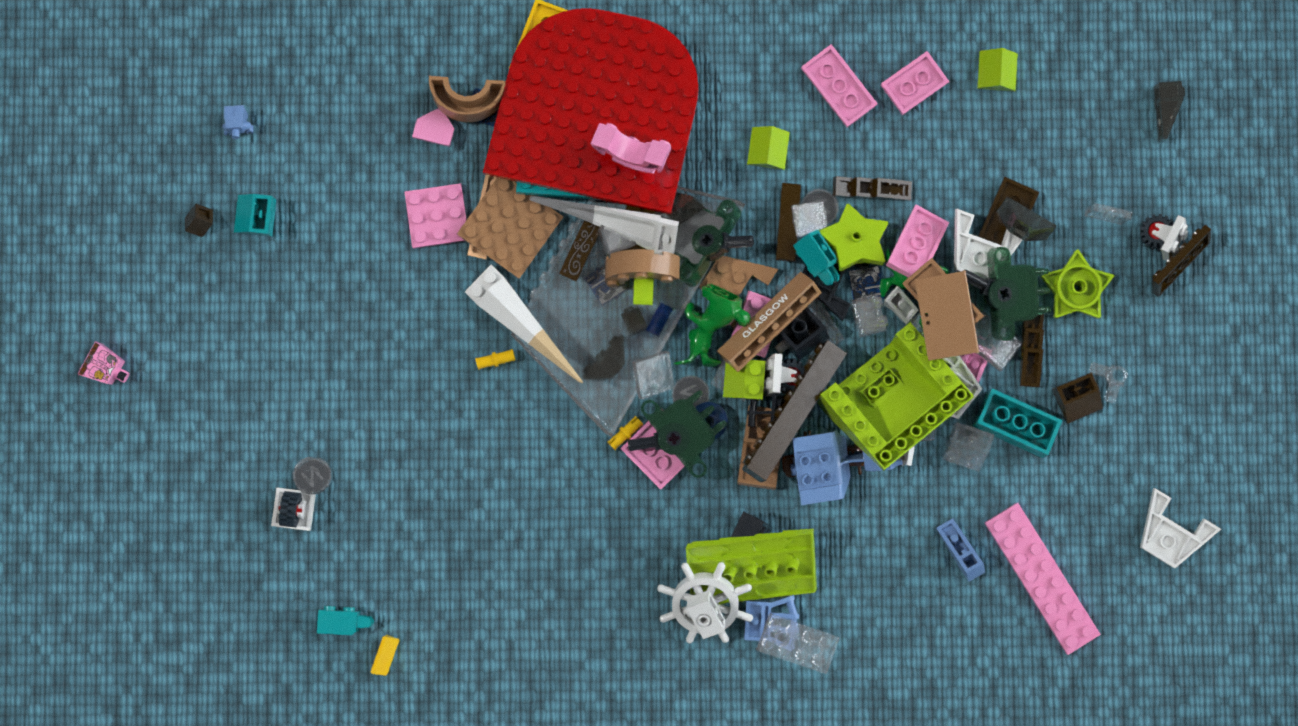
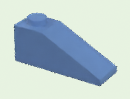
[936,518,985,582]

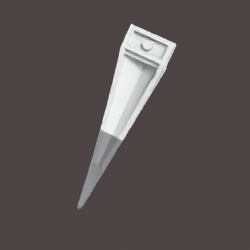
[530,196,679,255]

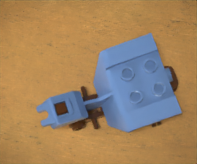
[782,430,903,505]

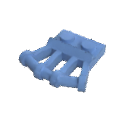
[744,595,799,651]

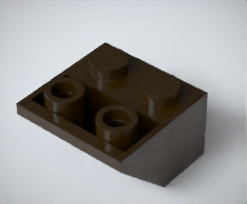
[1052,372,1103,424]

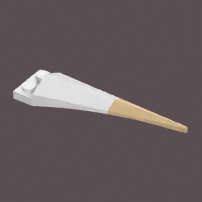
[465,265,583,383]

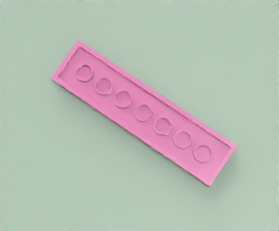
[984,503,1101,655]

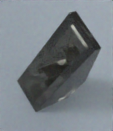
[1154,81,1185,142]

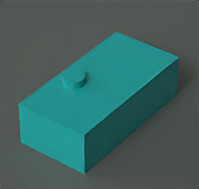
[972,388,1063,458]

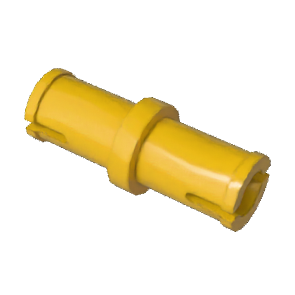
[475,349,515,370]
[607,416,643,450]

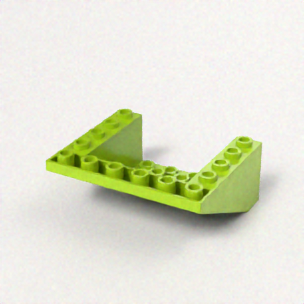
[817,322,974,471]

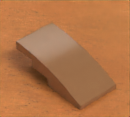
[737,405,780,490]

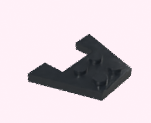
[802,247,870,321]

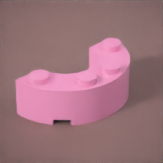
[591,123,671,173]

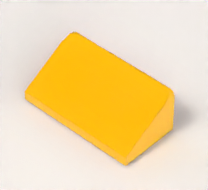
[370,635,399,676]

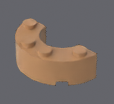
[429,76,506,122]
[605,249,680,287]

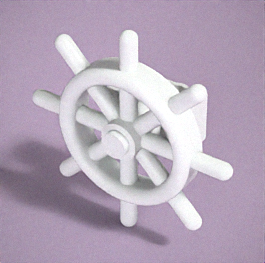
[657,562,753,643]

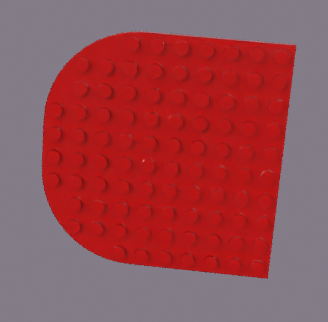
[483,8,698,214]

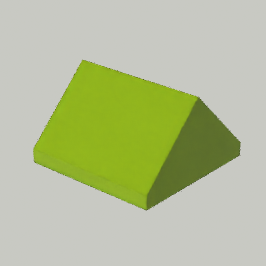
[977,48,1018,92]
[747,126,790,170]

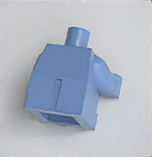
[222,105,253,139]

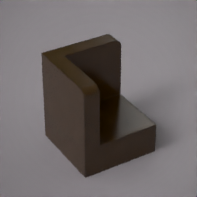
[185,203,213,237]

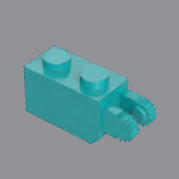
[793,229,840,286]
[317,605,375,635]

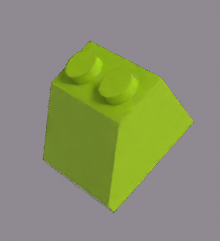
[723,360,766,401]

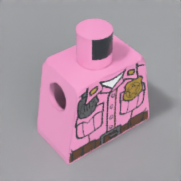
[78,342,130,385]

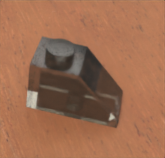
[621,306,647,337]

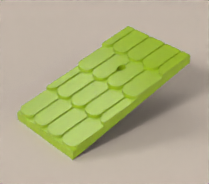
[685,529,817,604]

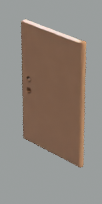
[915,270,979,361]

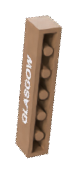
[717,272,822,372]

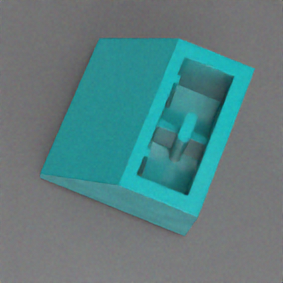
[234,194,277,237]

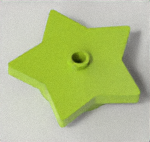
[819,204,889,271]
[1040,249,1114,319]

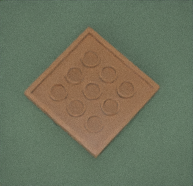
[457,177,563,279]

